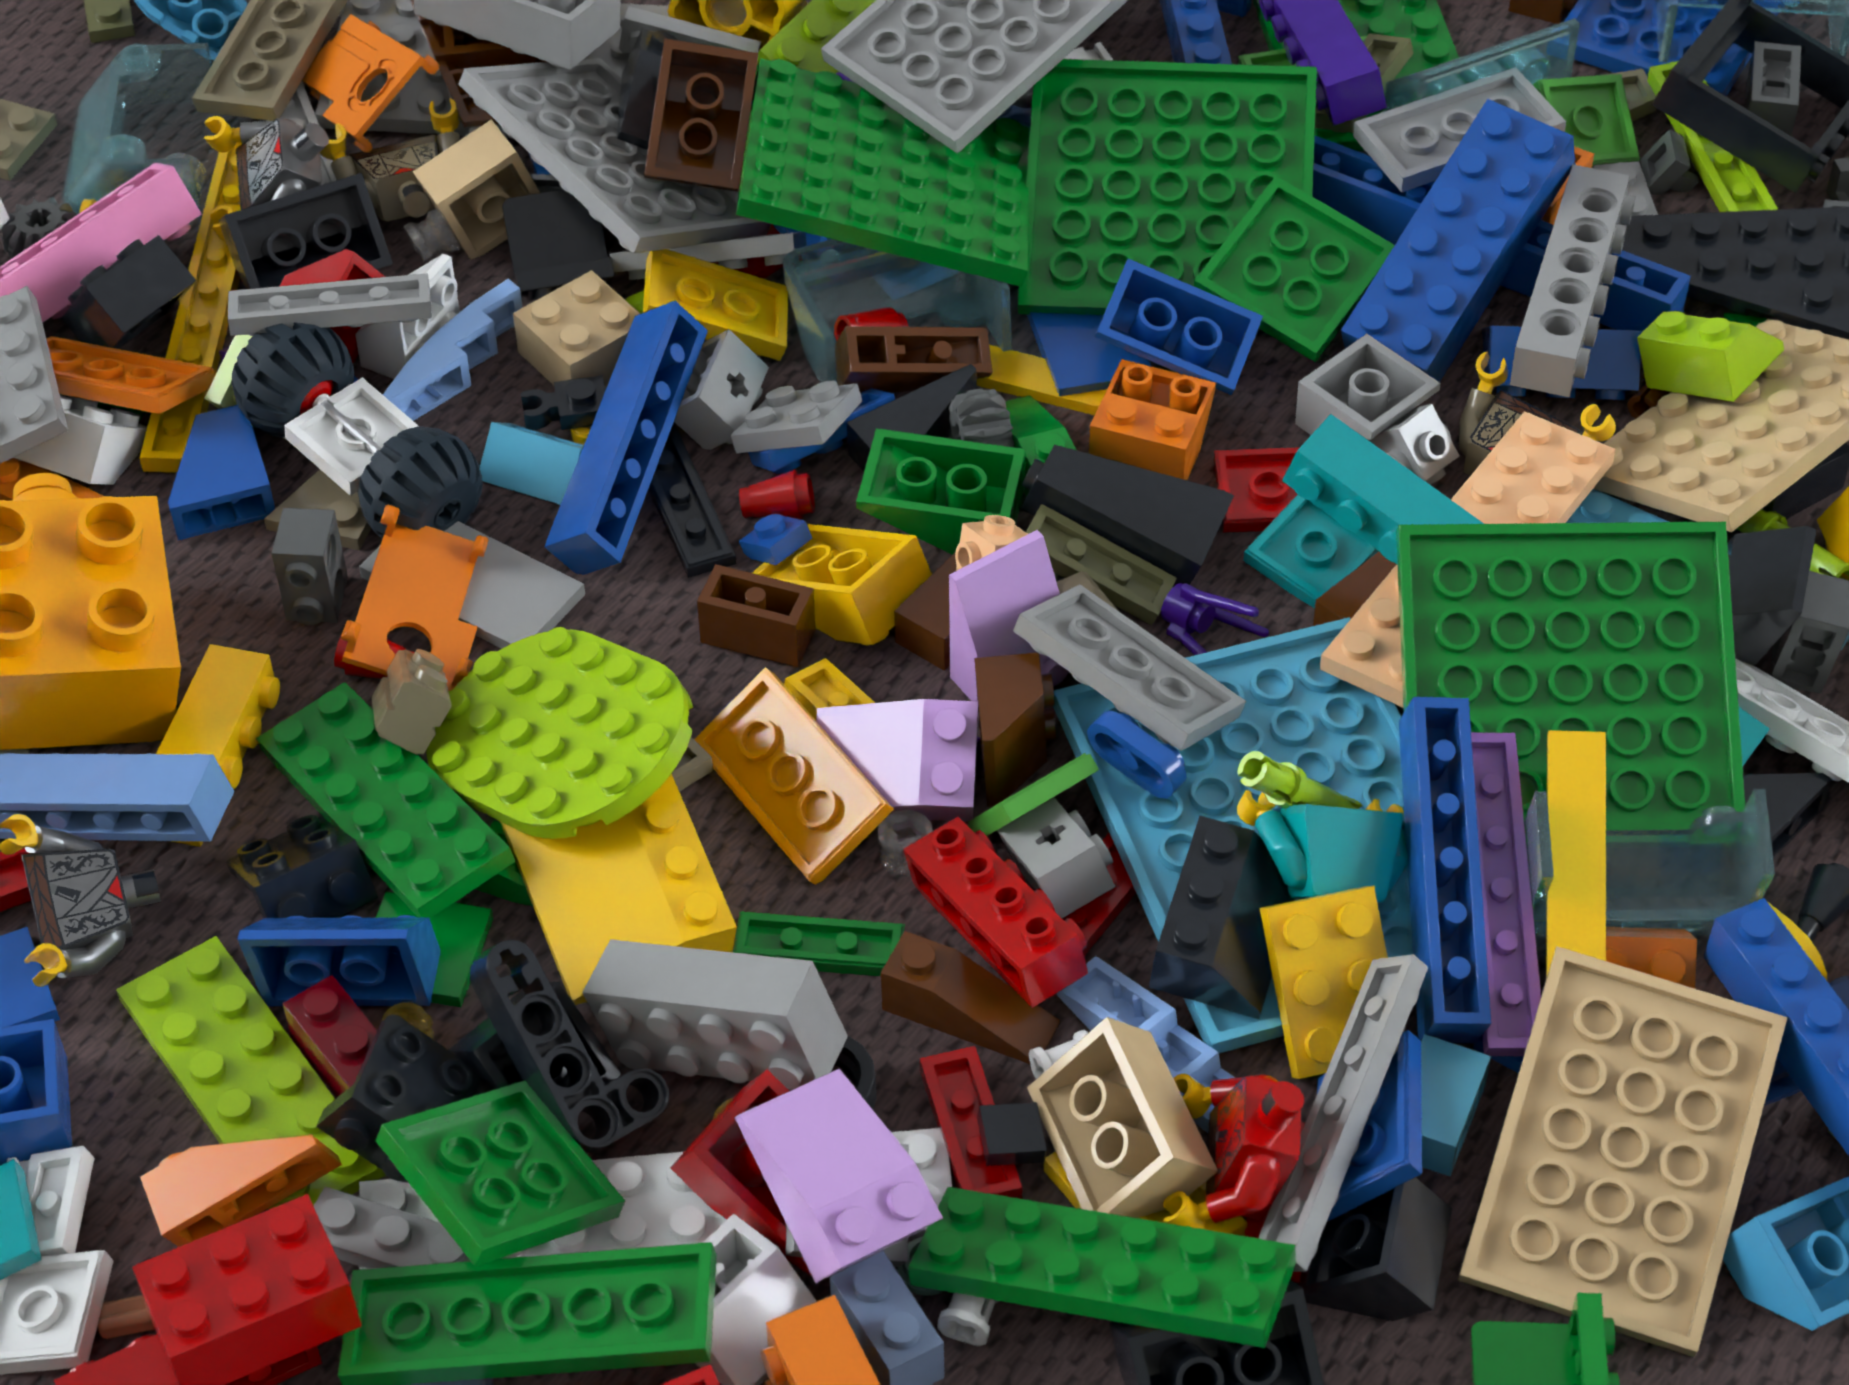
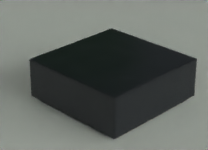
[977,1102,1047,1166]

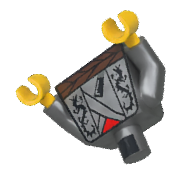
[204,116,329,242]
[0,814,161,987]

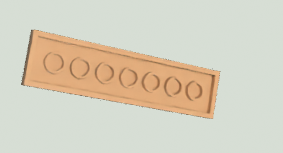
[1320,411,1615,708]

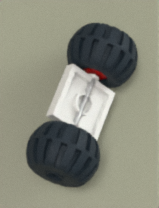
[232,322,483,539]

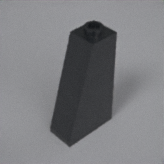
[1021,444,1234,588]

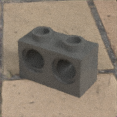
[1744,41,1801,136]
[271,508,348,625]
[1769,571,1849,694]

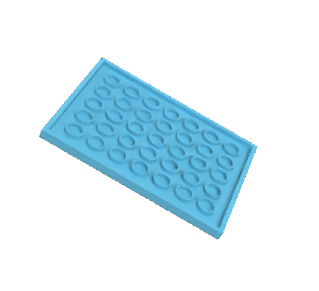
[1053,617,1413,1054]

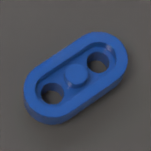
[1087,711,1187,799]

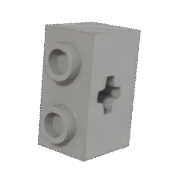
[674,329,769,450]
[997,797,1115,918]

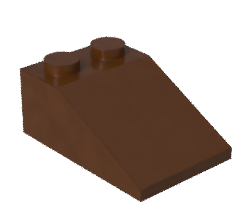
[644,38,759,192]

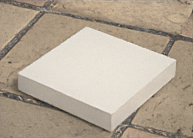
[0,1250,113,1375]

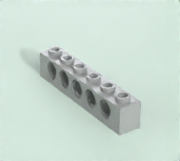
[1510,165,1635,397]

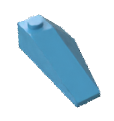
[134,0,248,61]
[1723,1176,1849,1331]

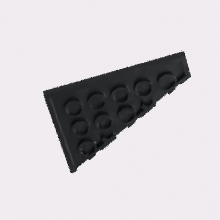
[1620,207,1849,340]

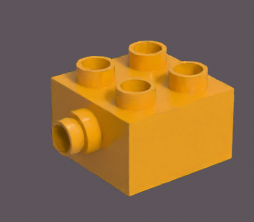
[0,473,181,750]

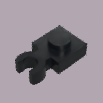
[521,375,605,430]

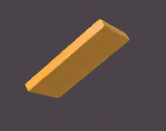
[694,667,894,885]

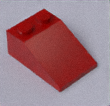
[670,1069,812,1276]

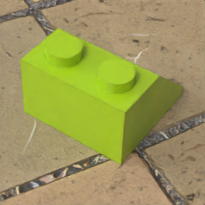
[1637,311,1785,402]

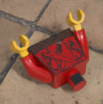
[1163,1074,1304,1229]

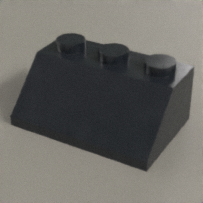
[219,173,393,289]
[1149,815,1295,1019]
[1109,1280,1324,1385]

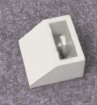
[355,254,460,379]
[13,395,147,485]
[695,1214,817,1385]

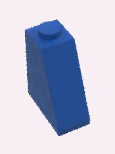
[168,405,275,540]

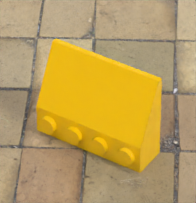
[500,774,737,1005]

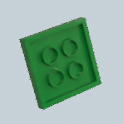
[1194,176,1395,362]
[376,1081,625,1267]

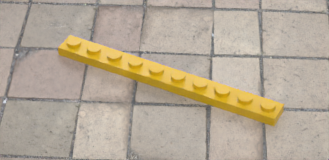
[139,141,242,472]

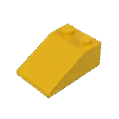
[752,524,932,645]

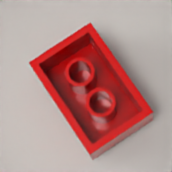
[132,1194,362,1385]

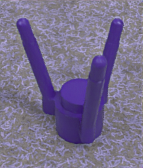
[1161,583,1269,656]

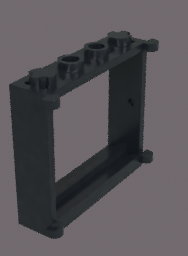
[1652,0,1849,193]

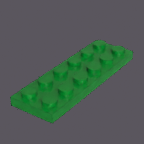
[256,682,516,919]
[908,1187,1296,1348]
[338,1242,717,1385]

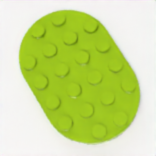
[426,627,693,839]

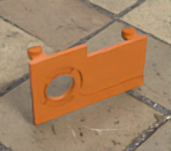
[302,14,439,153]
[340,505,489,691]

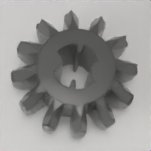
[1,197,77,259]
[948,388,1015,447]

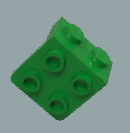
[1470,1292,1620,1385]

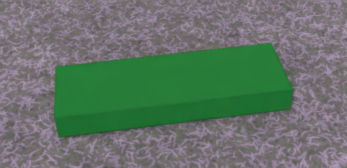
[733,911,905,976]

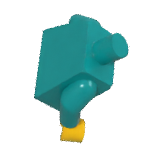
[1236,790,1408,903]

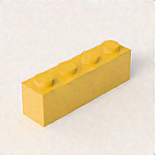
[156,644,280,847]

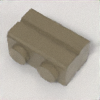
[371,649,452,755]

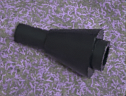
[1796,863,1849,941]

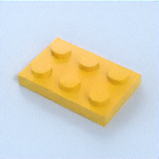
[643,249,788,361]
[1260,886,1388,1079]

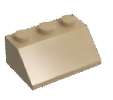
[1027,1017,1218,1218]

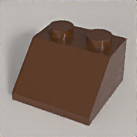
[974,652,1056,807]

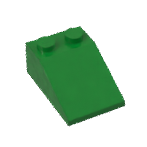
[856,428,1026,555]

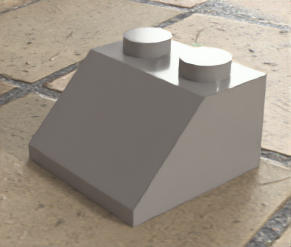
[1295,334,1440,440]

